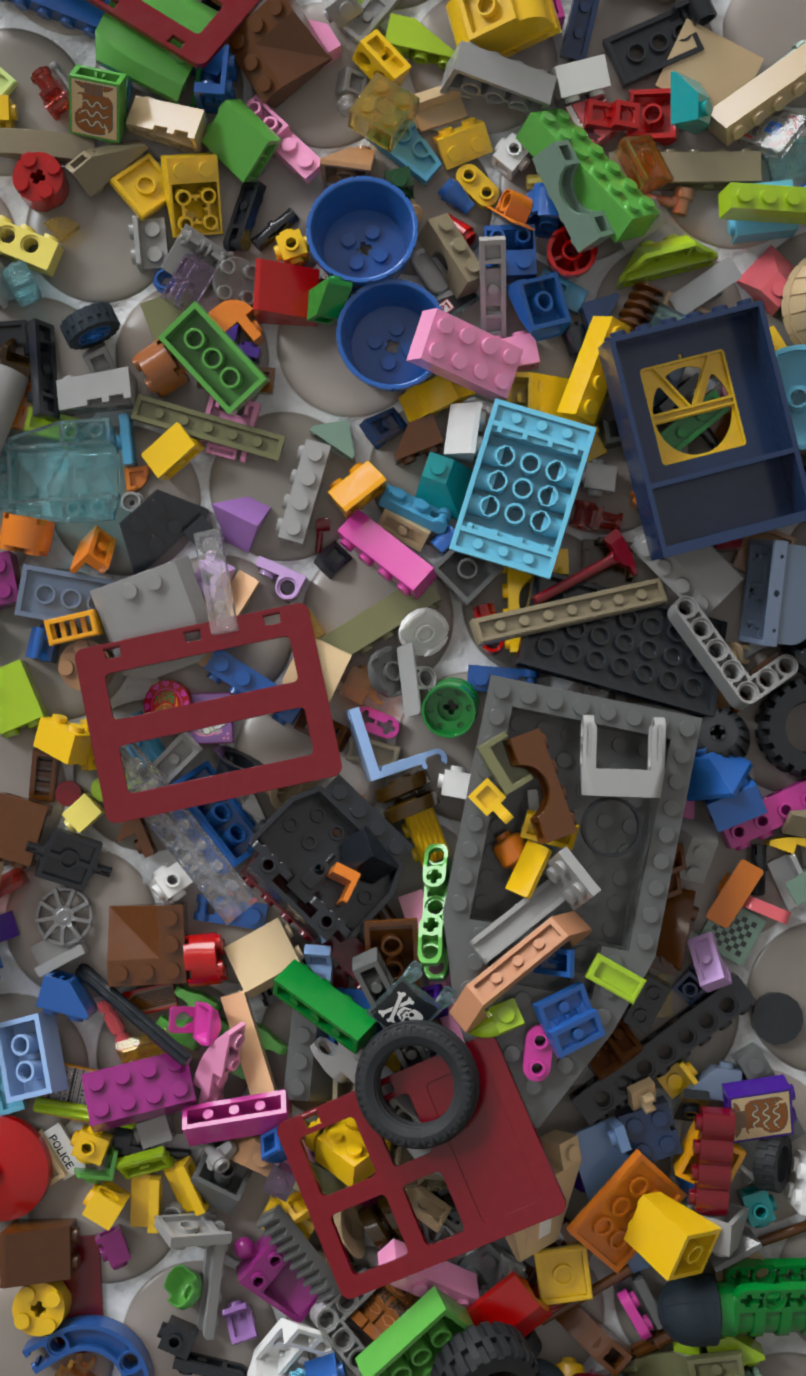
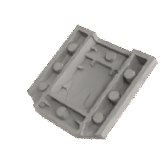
[90,555,213,679]

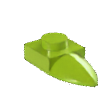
[469,998,525,1038]

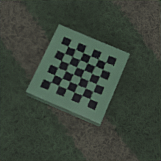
[698,908,767,966]

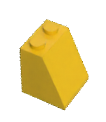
[624,1192,722,1281]

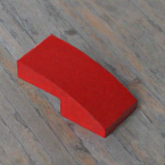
[583,99,640,131]

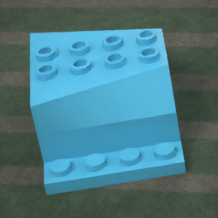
[449,398,596,580]

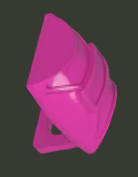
[168,1002,221,1046]

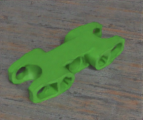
[418,844,452,981]
[156,984,288,1080]

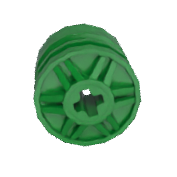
[421,677,480,738]

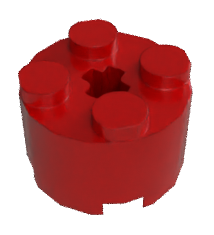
[12,151,70,212]
[183,932,228,987]

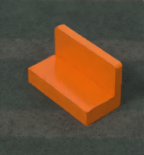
[70,525,117,574]
[327,862,361,907]

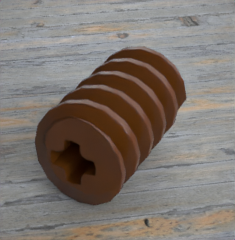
[617,282,664,332]

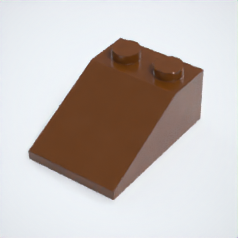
[364,918,421,994]

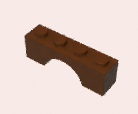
[502,728,577,844]

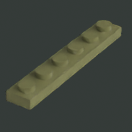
[131,394,286,463]

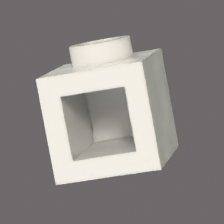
[436,765,471,799]

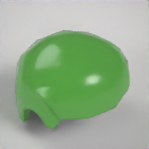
[164,1264,203,1310]

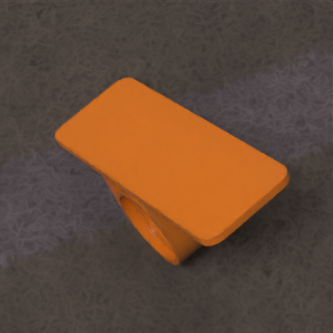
[486,189,534,231]
[706,860,763,928]

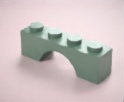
[532,139,615,253]

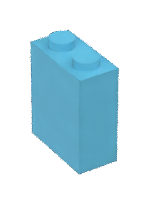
[727,179,798,244]

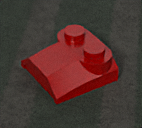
[625,88,680,146]

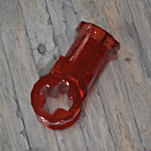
[30,66,69,121]
[569,500,623,532]

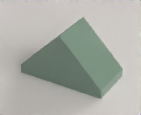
[310,419,356,463]

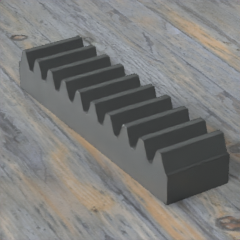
[257,1204,341,1304]

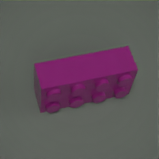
[81,1053,197,1133]

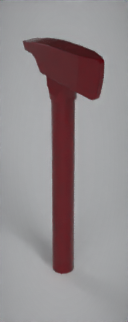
[532,529,637,605]

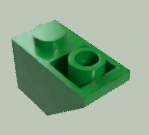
[307,276,353,325]

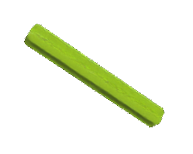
[33,1097,136,1129]

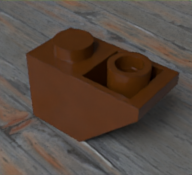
[394,413,444,466]

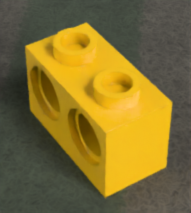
[351,29,412,96]
[82,1180,131,1231]

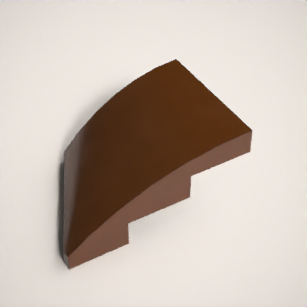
[656,888,696,971]

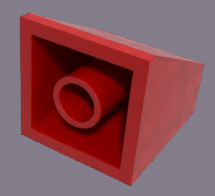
[253,258,325,327]

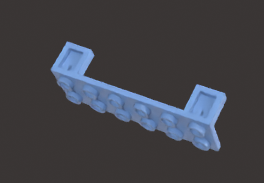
[572,1116,653,1274]

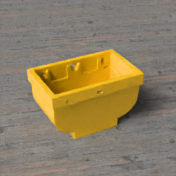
[445,0,562,58]

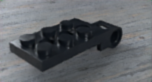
[602,0,717,88]

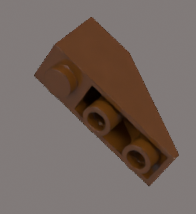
[556,1305,633,1376]

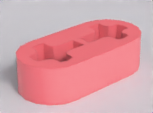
[743,895,791,925]

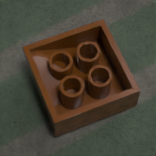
[226,0,333,108]
[107,902,191,987]

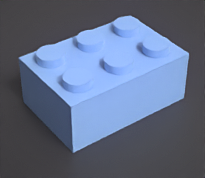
[0,1012,69,1103]

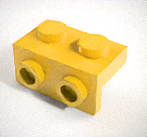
[433,117,493,170]

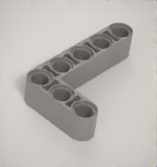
[667,596,798,710]
[310,1264,376,1376]

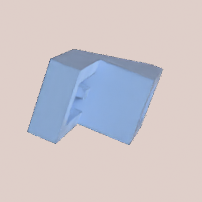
[304,944,333,985]

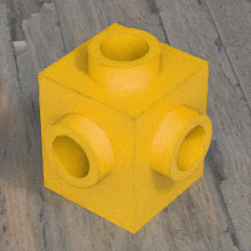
[273,228,310,266]
[70,1124,114,1166]

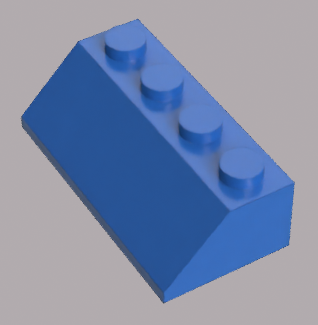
[172,760,256,877]

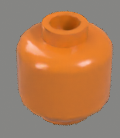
[492,830,527,871]

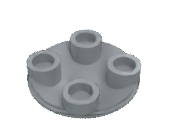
[212,257,255,305]

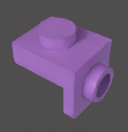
[221,1300,259,1345]

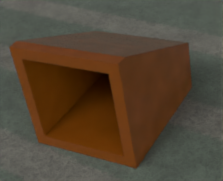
[0,1218,81,1288]

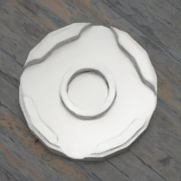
[398,607,449,657]

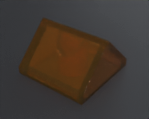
[615,135,674,195]

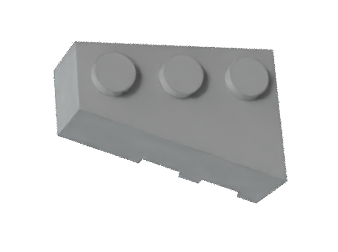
[56,366,138,416]

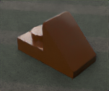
[116,818,158,858]

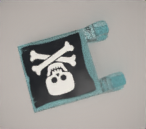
[367,960,456,1028]

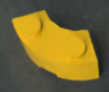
[398,376,476,422]

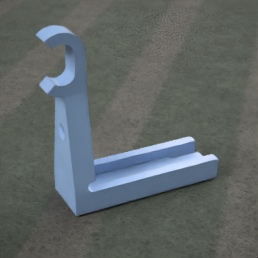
[344,707,447,781]

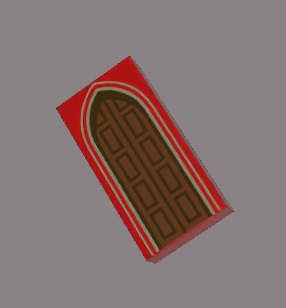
[122,984,179,1014]

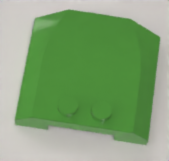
[95,0,218,104]

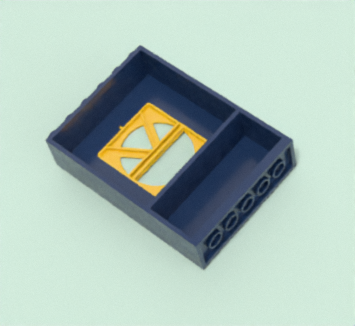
[598,298,806,561]

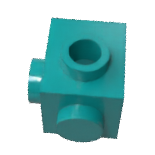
[737,1184,777,1228]

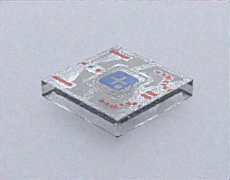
[737,109,806,159]

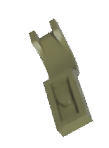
[623,1349,745,1376]

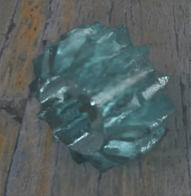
[2,260,41,307]

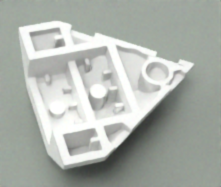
[247,1318,355,1376]

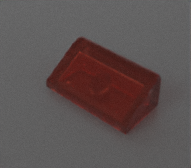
[0,868,30,899]

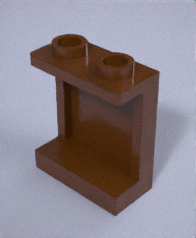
[0,792,53,869]

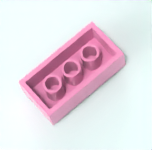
[406,308,523,400]

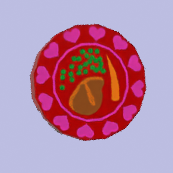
[144,680,193,714]

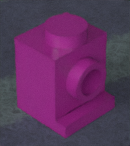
[95,1224,131,1270]

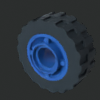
[60,302,121,350]

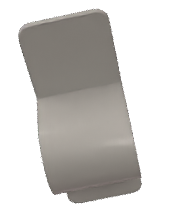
[669,257,742,317]
[397,643,437,718]

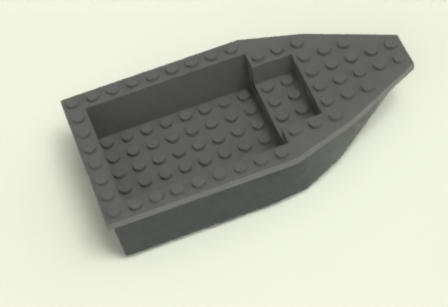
[443,675,702,1129]

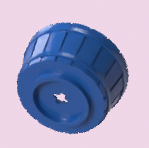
[306,176,418,291]
[336,278,443,392]

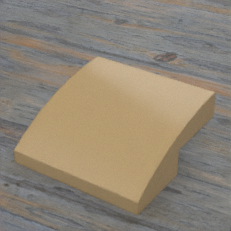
[282,638,352,703]

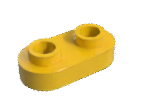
[456,164,499,209]

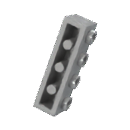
[275,439,332,548]

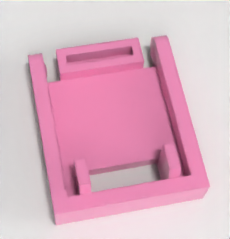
[198,395,261,463]

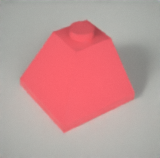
[736,245,795,316]

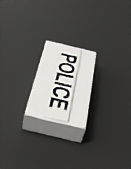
[43,1121,88,1181]

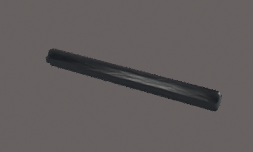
[75,963,193,1066]

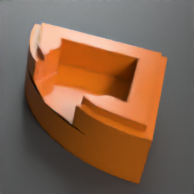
[124,465,151,493]

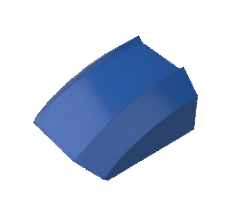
[506,272,572,342]

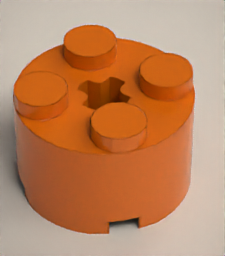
[0,512,56,557]

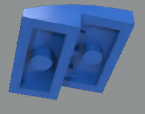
[532,981,606,1058]

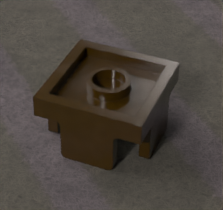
[580,537,636,588]

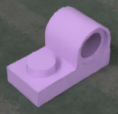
[255,556,308,602]
[687,931,732,993]

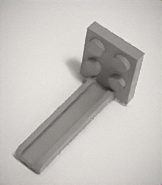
[468,846,601,964]
[154,1212,232,1340]

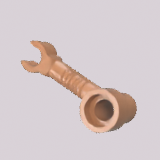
[639,186,695,217]

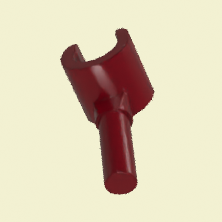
[315,517,330,553]

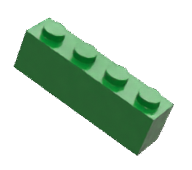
[273,959,377,1055]

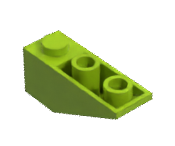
[385,13,454,70]

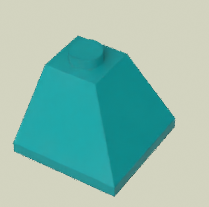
[671,71,713,135]
[415,452,473,520]

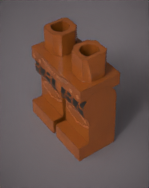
[349,1284,421,1341]

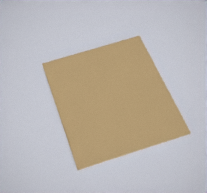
[655,18,764,107]

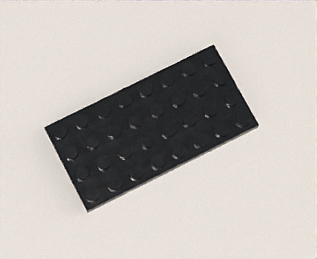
[515,572,728,717]

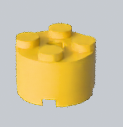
[12,1281,72,1337]

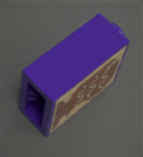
[722,1074,797,1143]

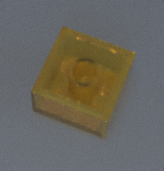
[348,72,420,153]

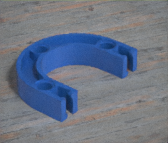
[22,1314,154,1376]

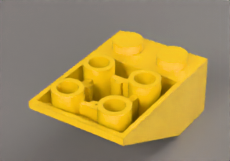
[161,152,223,238]
[505,372,571,420]

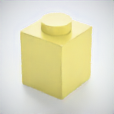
[62,793,105,833]

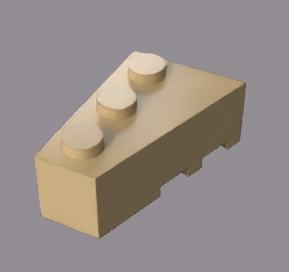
[125,96,209,154]

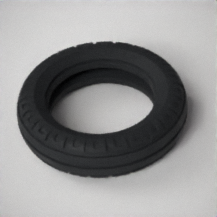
[355,1020,480,1149]

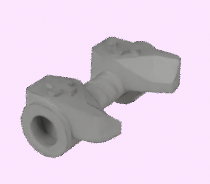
[196,1140,237,1174]

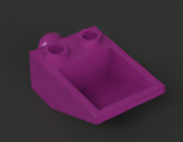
[234,1235,318,1323]

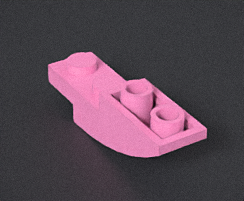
[246,95,321,184]
[193,1022,246,1104]

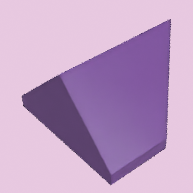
[212,497,271,553]

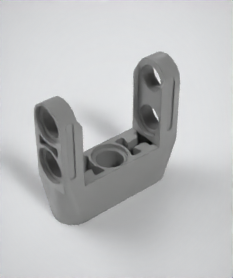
[580,715,666,798]

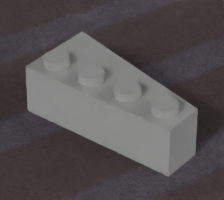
[440,40,557,113]

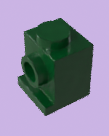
[384,166,415,200]

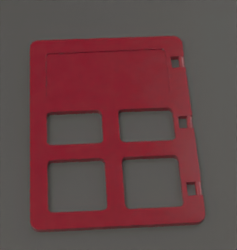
[277,1037,566,1299]

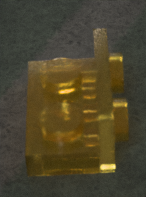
[115,1028,169,1064]

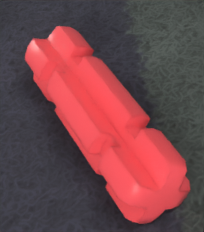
[97,999,131,1047]

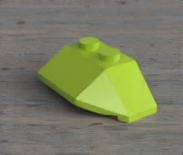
[616,234,719,290]

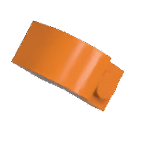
[209,300,264,346]

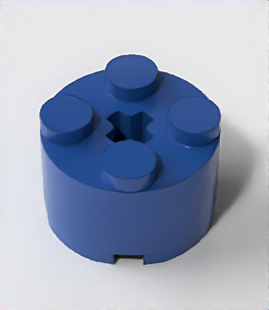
[526,182,565,239]

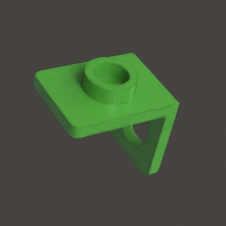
[74,1144,118,1184]

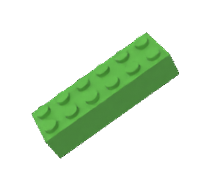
[516,108,660,243]

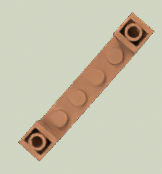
[449,911,593,1034]

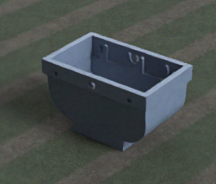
[738,539,806,647]

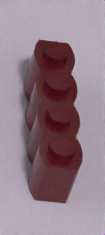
[688,1106,736,1216]

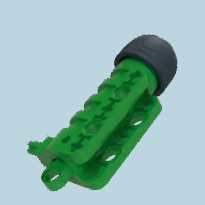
[657,1258,806,1347]

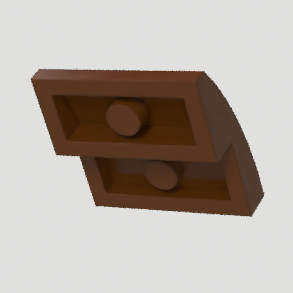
[587,1017,643,1082]

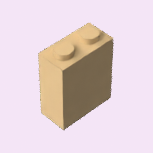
[224,918,305,998]

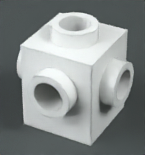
[491,132,531,181]
[151,860,194,904]

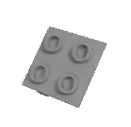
[160,224,228,296]

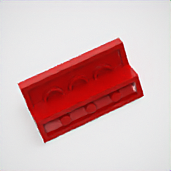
[466,1271,553,1337]

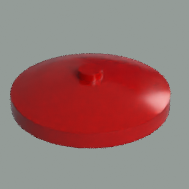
[0,1115,52,1221]

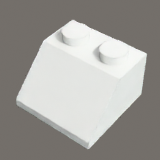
[548,54,611,104]

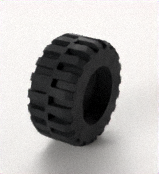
[755,679,806,777]
[431,1321,540,1376]

